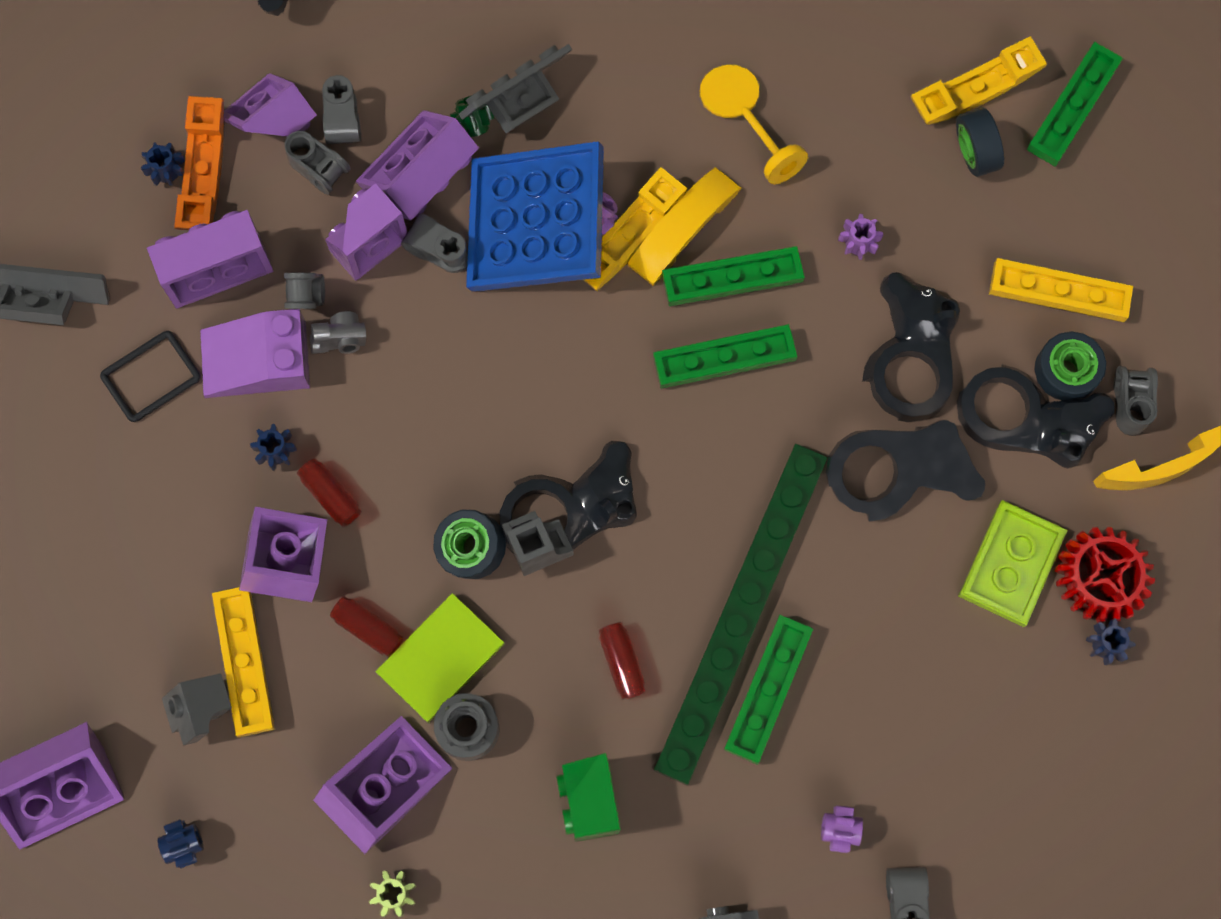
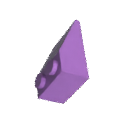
[200,309,310,398]
[313,716,452,854]

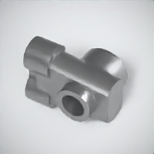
[310,311,366,354]

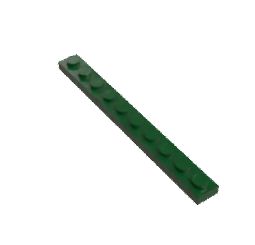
[654,444,828,786]

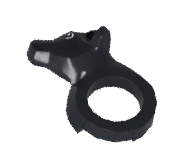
[862,272,960,423]
[957,364,1115,469]
[826,420,986,522]
[499,441,637,554]

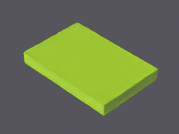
[958,500,1068,627]
[375,593,505,723]

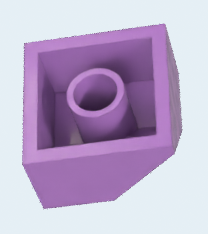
[325,183,407,281]
[239,507,327,602]

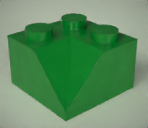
[556,753,620,842]

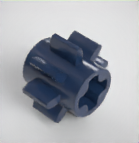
[141,142,185,186]
[250,424,297,471]
[1086,618,1136,666]
[157,819,204,868]

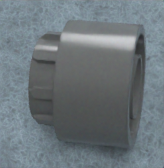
[434,693,499,761]

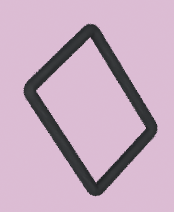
[100,331,201,422]

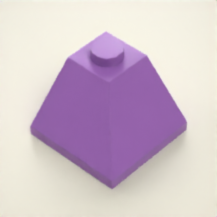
[224,73,317,136]

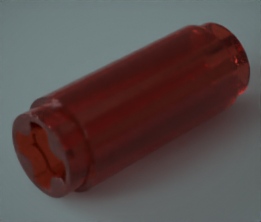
[297,458,362,528]
[330,596,404,658]
[598,622,646,700]

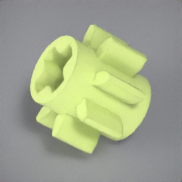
[369,871,416,917]

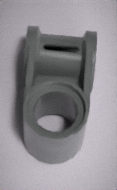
[322,75,361,145]
[284,131,351,195]
[401,214,468,273]
[284,272,325,309]
[1114,366,1158,436]
[886,867,930,919]

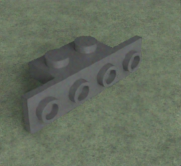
[459,44,573,134]
[0,264,110,325]

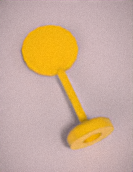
[700,65,808,185]

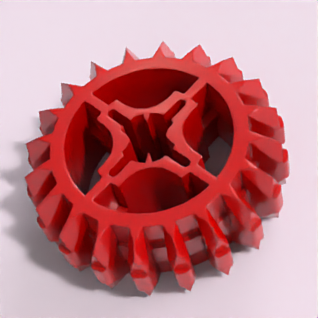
[1055,527,1155,623]

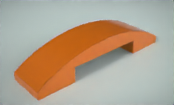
[174,96,224,230]

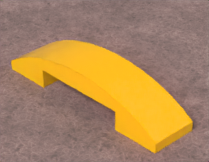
[911,36,1047,125]
[584,167,687,291]
[627,167,741,286]
[1093,426,1221,490]

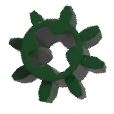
[450,96,495,137]

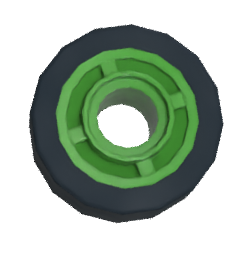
[956,107,1004,177]
[1034,331,1107,400]
[433,509,506,579]

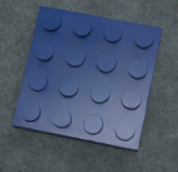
[466,141,604,292]

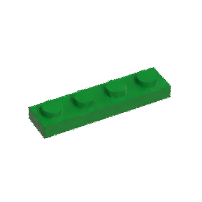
[1026,41,1123,167]
[662,246,805,307]
[653,324,798,389]
[724,615,813,765]

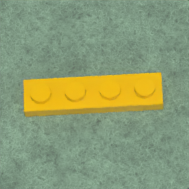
[989,258,1133,322]
[212,587,275,737]

